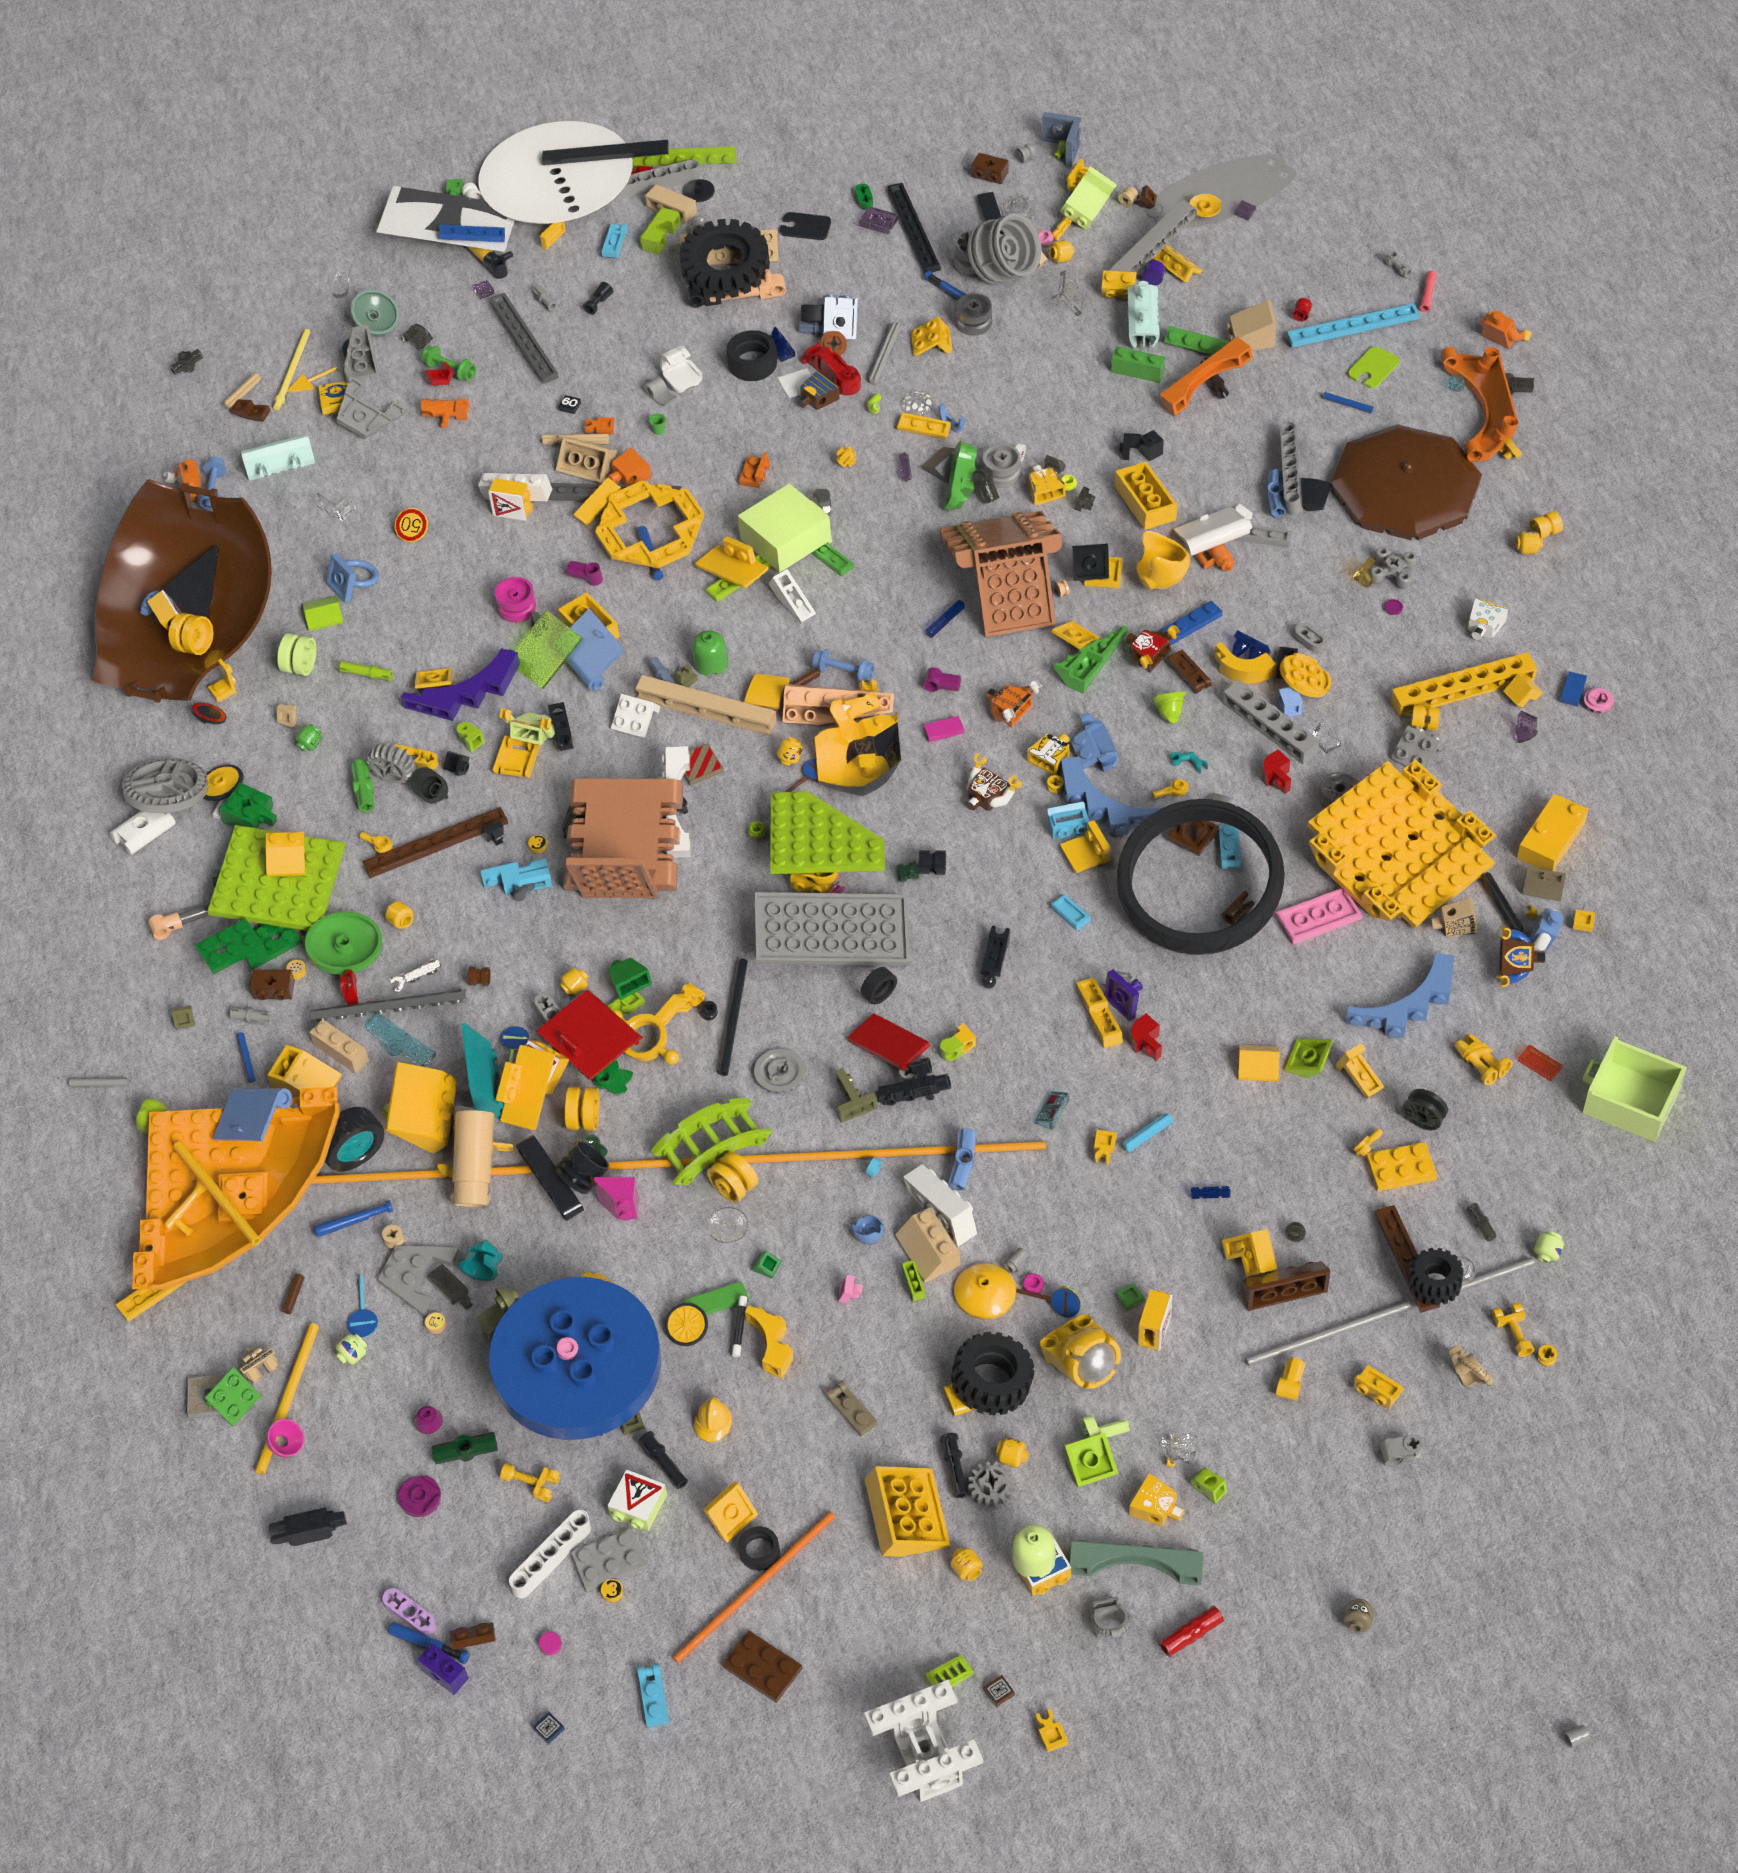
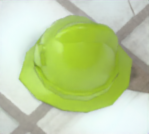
[1152,692,1187,724]

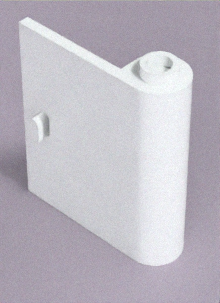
[1173,506,1252,556]

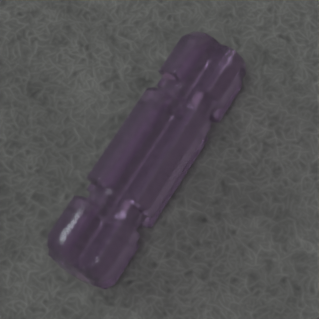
[899,452,912,482]

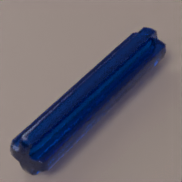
[925,600,965,638]

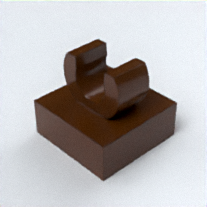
[1137,185,1157,209]

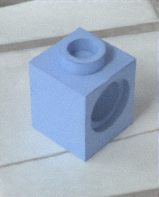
[1278,687,1303,717]

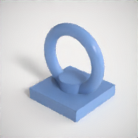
[326,553,379,603]

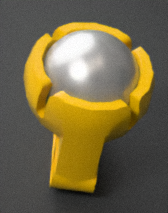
[1040,1314,1121,1389]

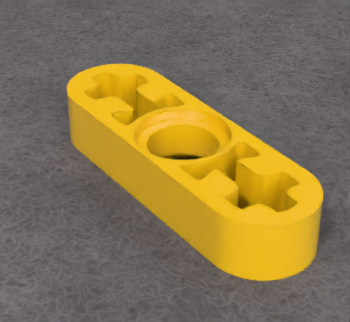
[395,744,439,770]

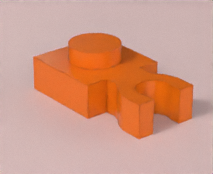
[585,417,615,434]

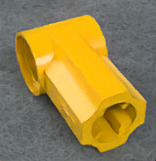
[1276,1357,1305,1401]

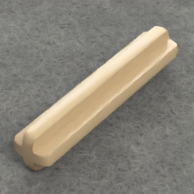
[223,373,261,409]

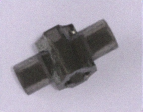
[170,349,203,375]

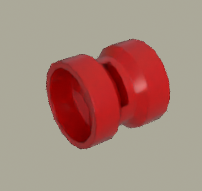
[1292,298,1312,322]

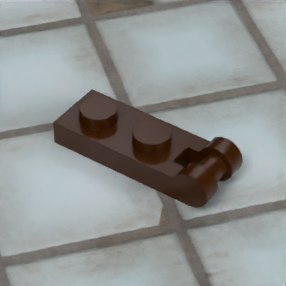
[1167,649,1212,694]

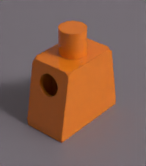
[608,448,652,485]

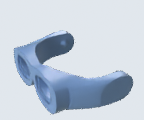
[938,403,965,433]

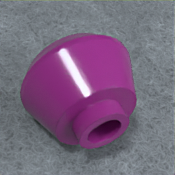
[414,1406,443,1434]

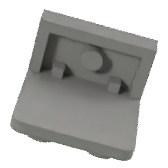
[1392,726,1444,769]

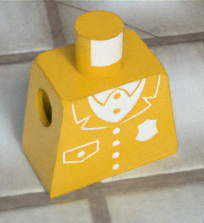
[1129,1473,1184,1526]

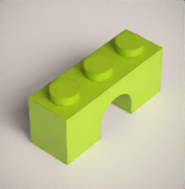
[640,207,681,255]

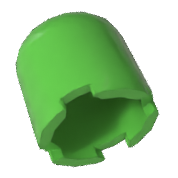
[692,630,728,676]

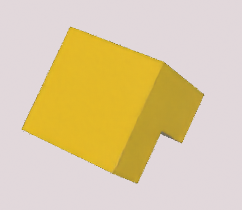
[1503,674,1543,707]

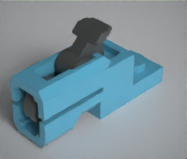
[480,858,552,901]

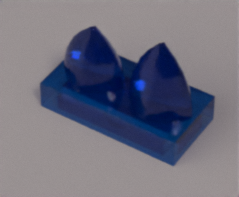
[770,327,796,362]
[1232,630,1271,659]

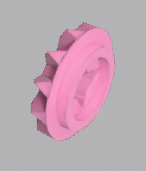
[1584,688,1614,713]

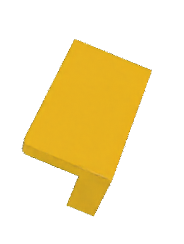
[1222,1229,1277,1277]

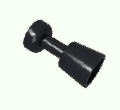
[583,282,614,315]

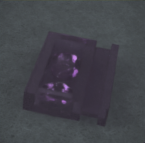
[859,206,898,234]

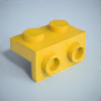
[1066,159,1098,192]
[1102,270,1137,299]
[1353,1365,1404,1409]

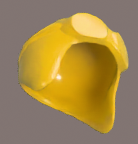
[1136,531,1190,590]

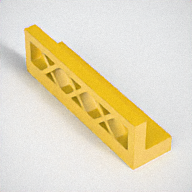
[1153,244,1203,283]

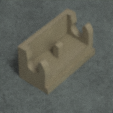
[1522,866,1566,901]

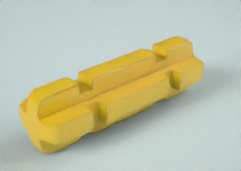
[1052,216,1072,241]

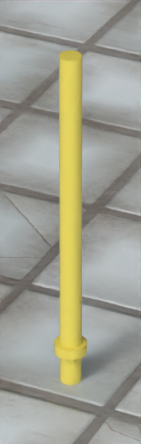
[273,329,310,410]

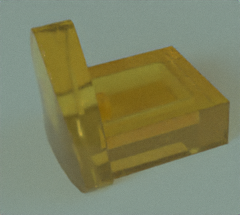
[1352,556,1376,587]

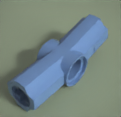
[1267,469,1287,518]
[948,1128,976,1191]

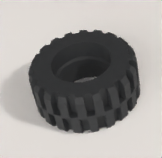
[951,1332,1035,1416]

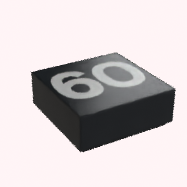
[559,395,581,414]

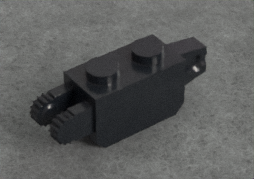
[269,1507,347,1546]

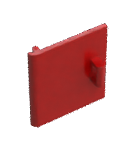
[536,990,643,1080]

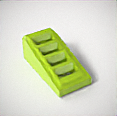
[925,1655,974,1688]

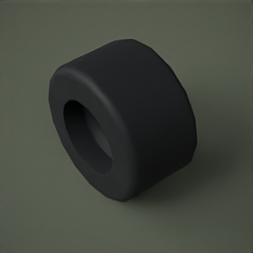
[801,304,824,322]

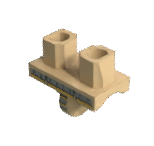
[240,1347,279,1384]

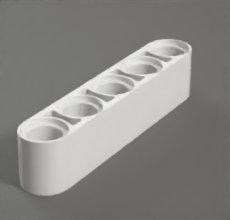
[509,1510,591,1598]

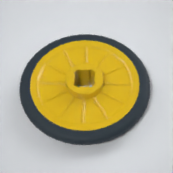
[203,764,244,801]

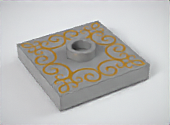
[187,1374,226,1418]

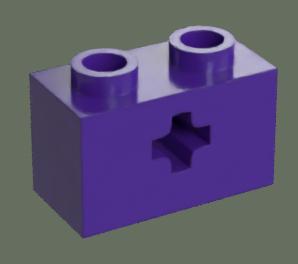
[418,1643,469,1695]

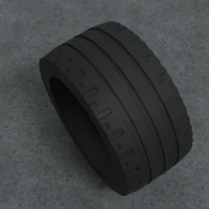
[727,330,777,381]

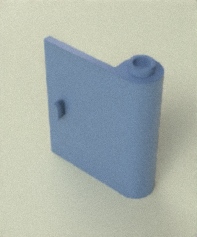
[555,608,625,691]
[213,1088,292,1142]

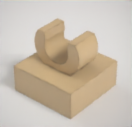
[277,704,297,727]

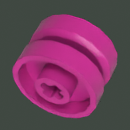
[495,577,536,622]

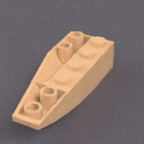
[783,684,894,725]

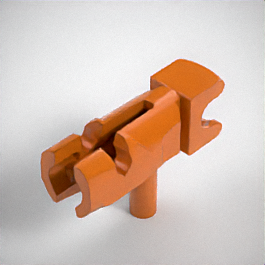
[421,398,470,428]

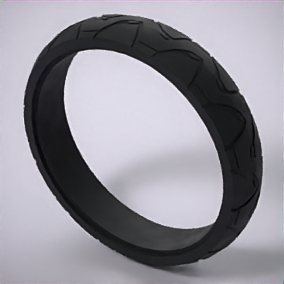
[1116,799,1285,955]

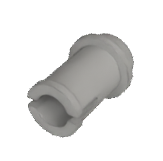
[1004,1247,1029,1273]

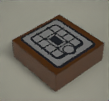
[984,1675,1015,1707]

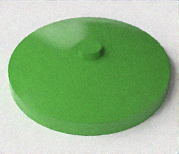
[305,912,383,975]

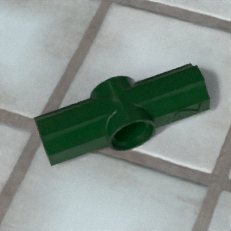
[432,1432,498,1465]

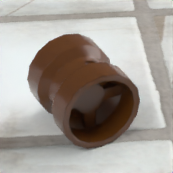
[468,966,491,986]

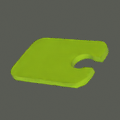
[1348,347,1400,388]

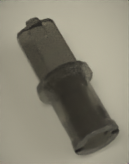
[1466,1203,1496,1242]

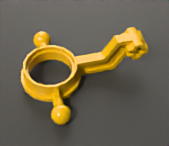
[612,983,706,1065]

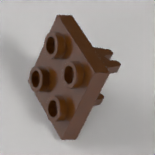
[1167,820,1219,856]

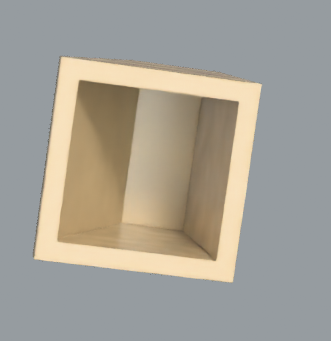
[1227,300,1276,350]

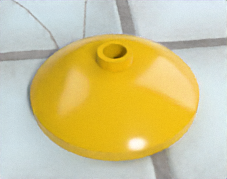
[954,1263,1016,1319]

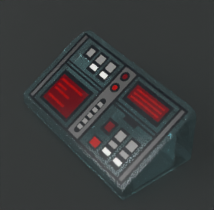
[1034,1091,1069,1130]

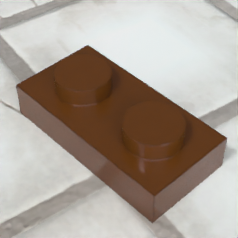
[450,1622,496,1650]

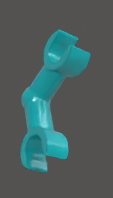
[1170,751,1208,774]

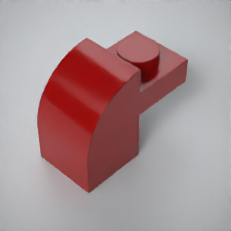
[1262,749,1291,794]
[1131,1013,1162,1061]

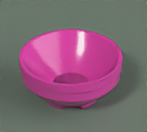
[266,1419,305,1458]

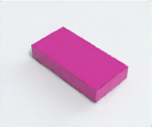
[924,716,964,742]

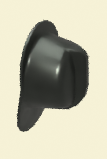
[410,767,448,804]

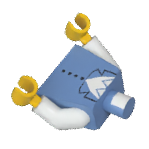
[1524,905,1564,953]

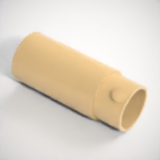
[451,1110,494,1207]

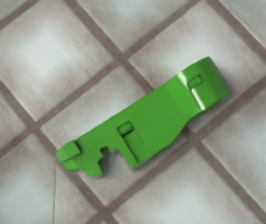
[943,441,977,511]

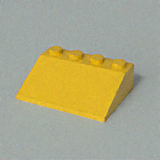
[385,1062,458,1154]
[865,1466,951,1557]

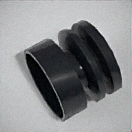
[555,1141,609,1194]

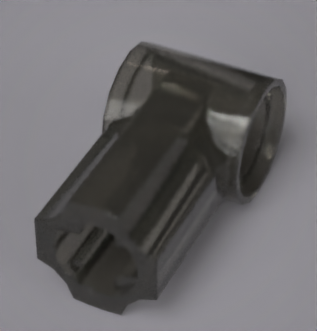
[1505,373,1534,395]
[972,468,1000,504]

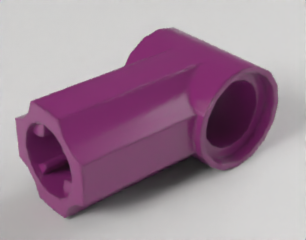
[567,561,603,586]
[923,667,961,692]

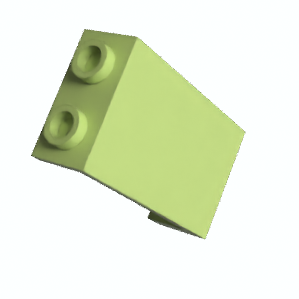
[1060,166,1117,230]

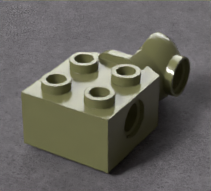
[477,1288,520,1347]

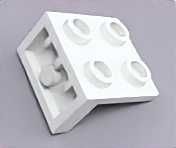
[611,694,661,738]

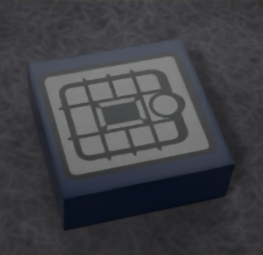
[533,1712,565,1745]

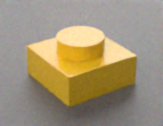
[1573,909,1595,932]

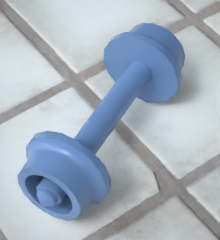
[197,457,226,510]
[812,649,875,682]

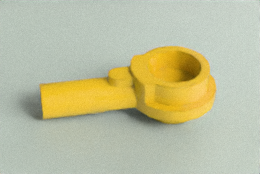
[1152,779,1189,799]
[360,832,393,854]
[1353,1128,1383,1157]

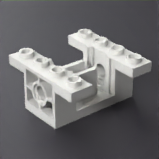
[864,1680,983,1802]

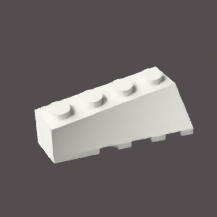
[478,473,552,501]

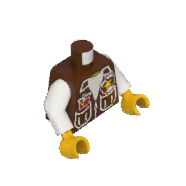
[967,753,1022,811]

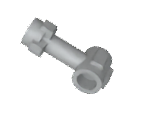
[1386,251,1412,277]

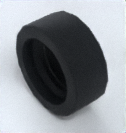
[860,967,897,1005]
[738,1526,780,1571]

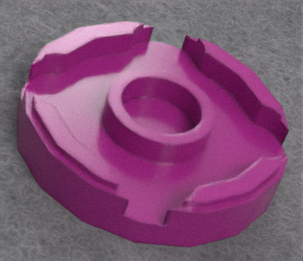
[398,1476,441,1517]

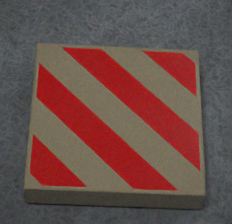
[684,743,724,785]

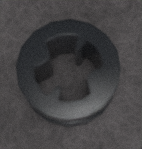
[700,1001,718,1021]

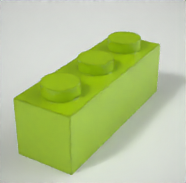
[902,1260,926,1302]

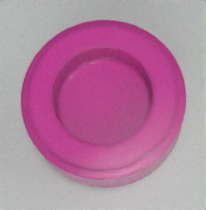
[1023,1274,1044,1294]
[539,1632,562,1655]

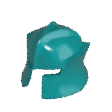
[459,1239,503,1281]

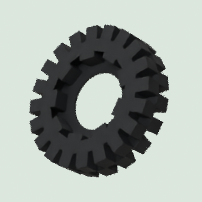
[679,219,770,299]

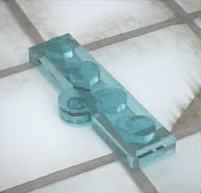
[365,1014,436,1067]

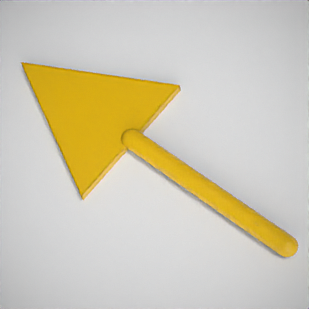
[287,367,337,392]

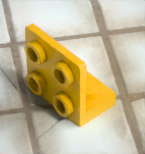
[911,316,952,356]
[1060,820,1111,873]

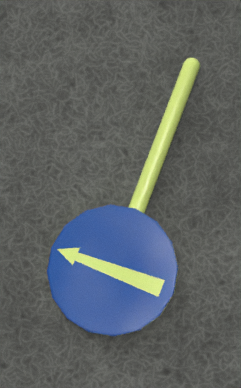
[500,1026,529,1063]

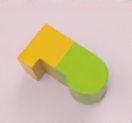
[940,1023,976,1061]

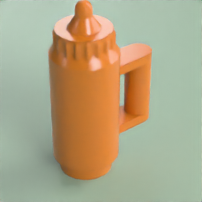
[1195,544,1235,571]

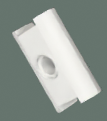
[110,811,176,856]

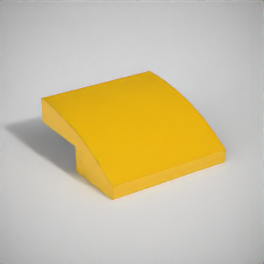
[744,673,790,710]

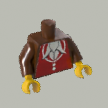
[1126,625,1180,673]

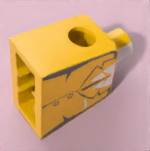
[1029,465,1066,505]

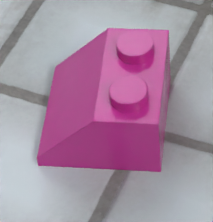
[594,1177,639,1220]

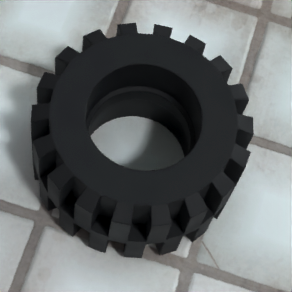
[1409,1248,1464,1305]

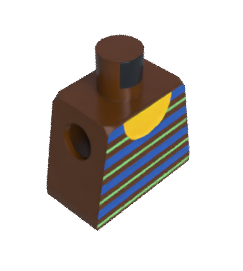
[798,371,840,410]

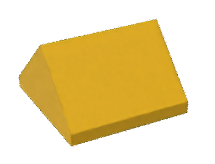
[1238,1045,1280,1082]

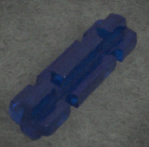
[1191,1186,1231,1199]

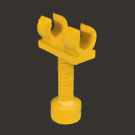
[1491,1302,1534,1357]
[500,1463,560,1502]

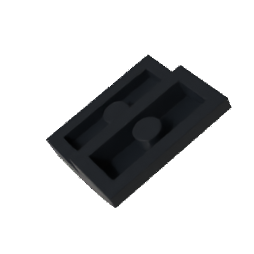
[1300,478,1331,511]

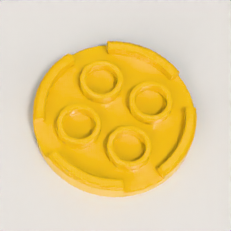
[1280,653,1331,698]

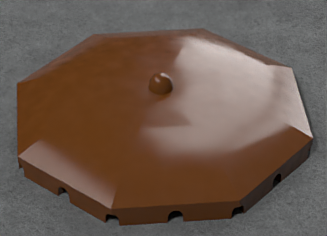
[1331,424,1482,540]

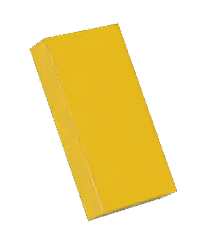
[540,222,566,250]

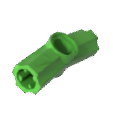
[351,759,375,813]

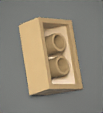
[556,437,617,483]
[895,1207,961,1283]

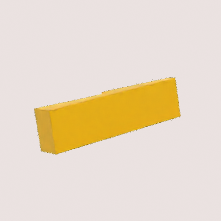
[1076,977,1123,1048]

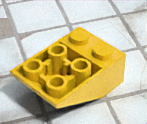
[267,1045,342,1097]

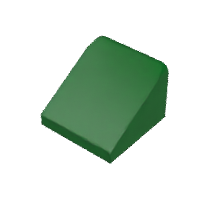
[751,1250,782,1278]

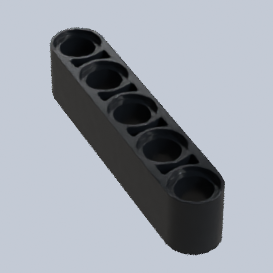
[516,1135,584,1221]

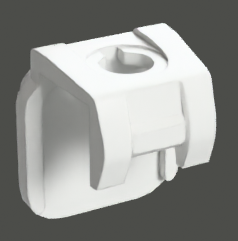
[660,345,702,393]

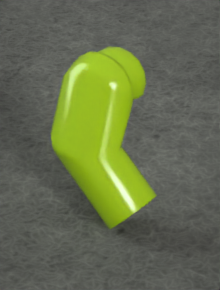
[1053,140,1066,159]
[867,393,882,414]

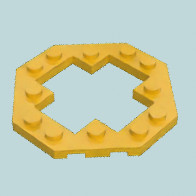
[595,481,704,568]

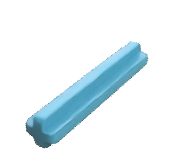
[1122,1113,1173,1152]

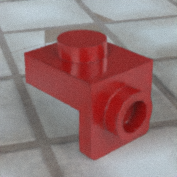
[424,362,453,386]

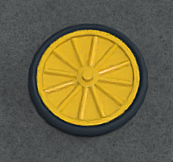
[665,1303,708,1346]

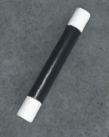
[732,1296,747,1357]

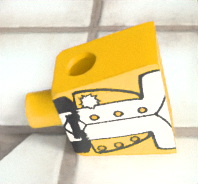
[1027,733,1069,775]

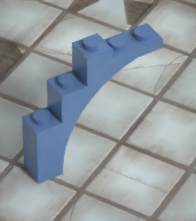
[1061,757,1164,836]
[1346,953,1454,1038]

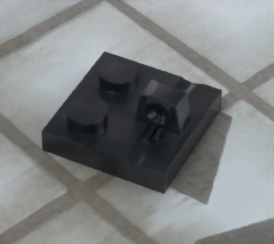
[1072,543,1109,581]

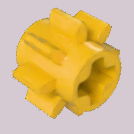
[836,446,857,467]

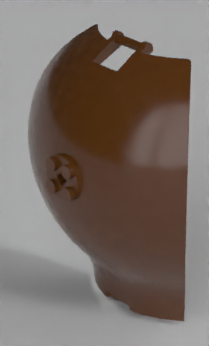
[91,479,272,703]

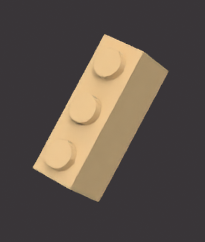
[645,184,697,224]
[309,1019,369,1074]

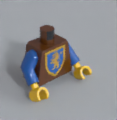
[1496,926,1545,987]

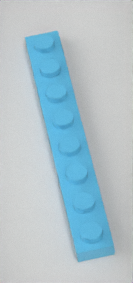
[1287,303,1420,348]

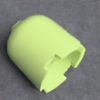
[1012,1524,1056,1578]

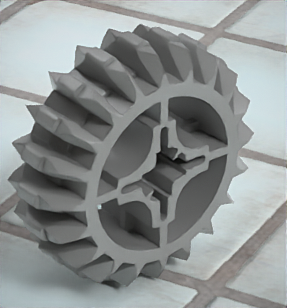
[366,743,416,785]

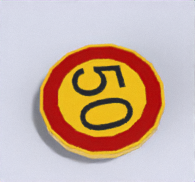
[395,508,428,542]

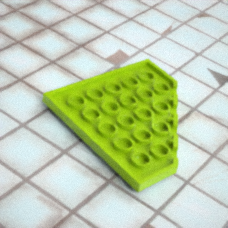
[770,791,885,874]

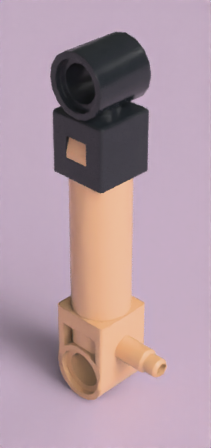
[687,269,786,308]

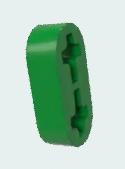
[855,183,873,210]

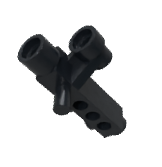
[875,1057,951,1106]

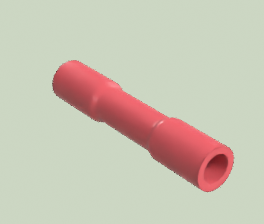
[1420,271,1437,312]

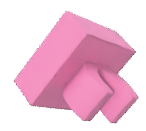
[838,1275,862,1303]

